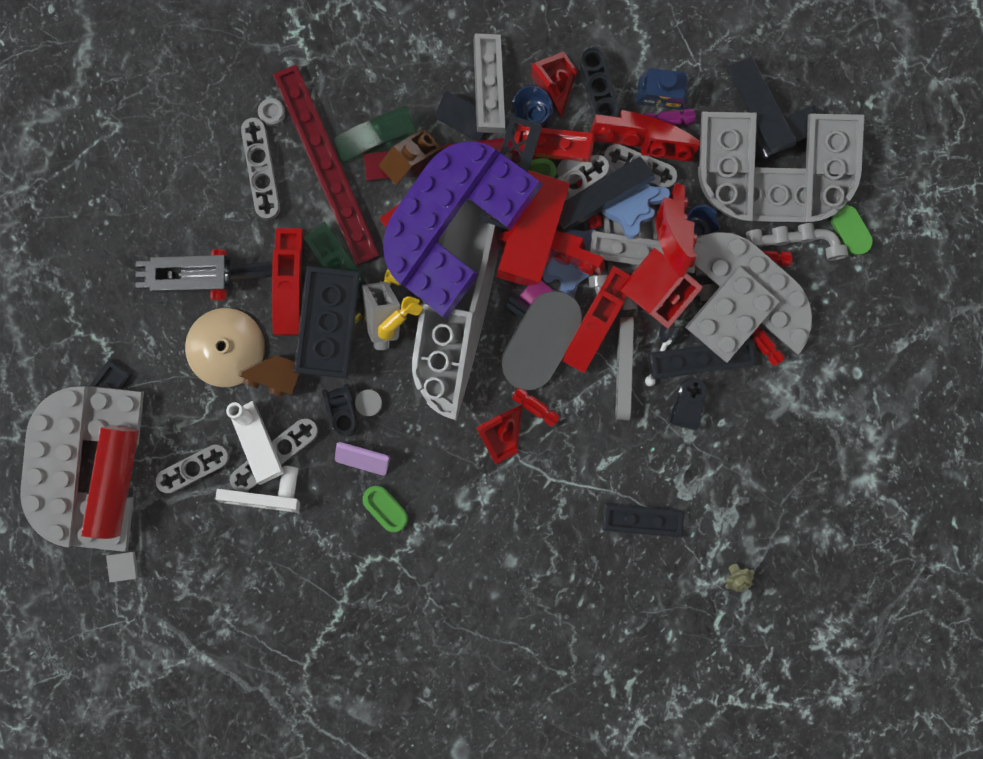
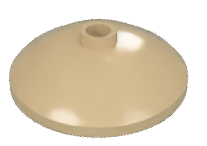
[185,308,265,387]

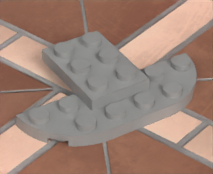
[685,232,812,363]

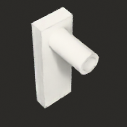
[226,401,284,485]
[215,466,300,513]

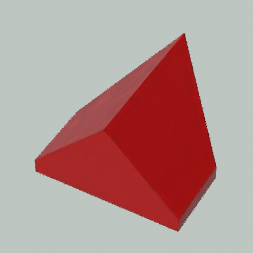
[531,52,579,117]
[476,404,523,465]

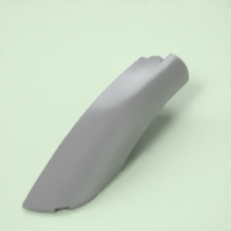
[412,150,512,420]

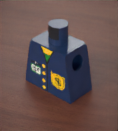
[636,68,688,110]

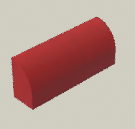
[496,170,570,285]
[81,425,139,539]

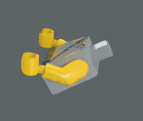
[361,269,422,350]

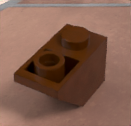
[378,129,441,185]
[238,355,299,397]

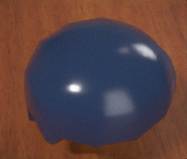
[512,85,553,125]
[685,205,721,237]

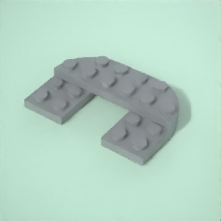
[698,112,864,222]
[20,386,144,552]

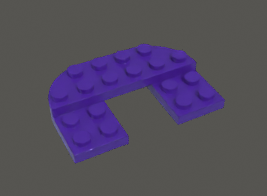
[383,142,543,319]

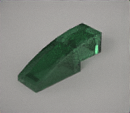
[334,106,416,163]
[303,221,367,299]

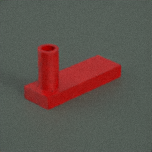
[512,125,595,164]

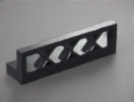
[479,116,543,231]

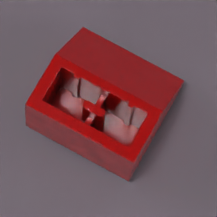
[620,248,703,329]

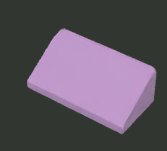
[335,442,391,475]

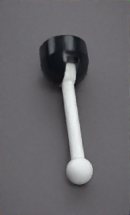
[645,325,682,386]

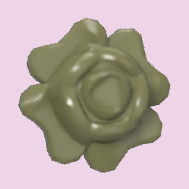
[725,564,755,592]

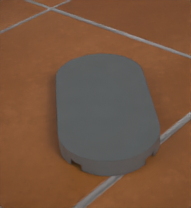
[502,290,582,390]

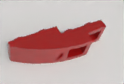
[589,110,700,162]
[656,183,697,277]
[272,228,303,336]
[497,231,605,276]
[561,266,631,373]

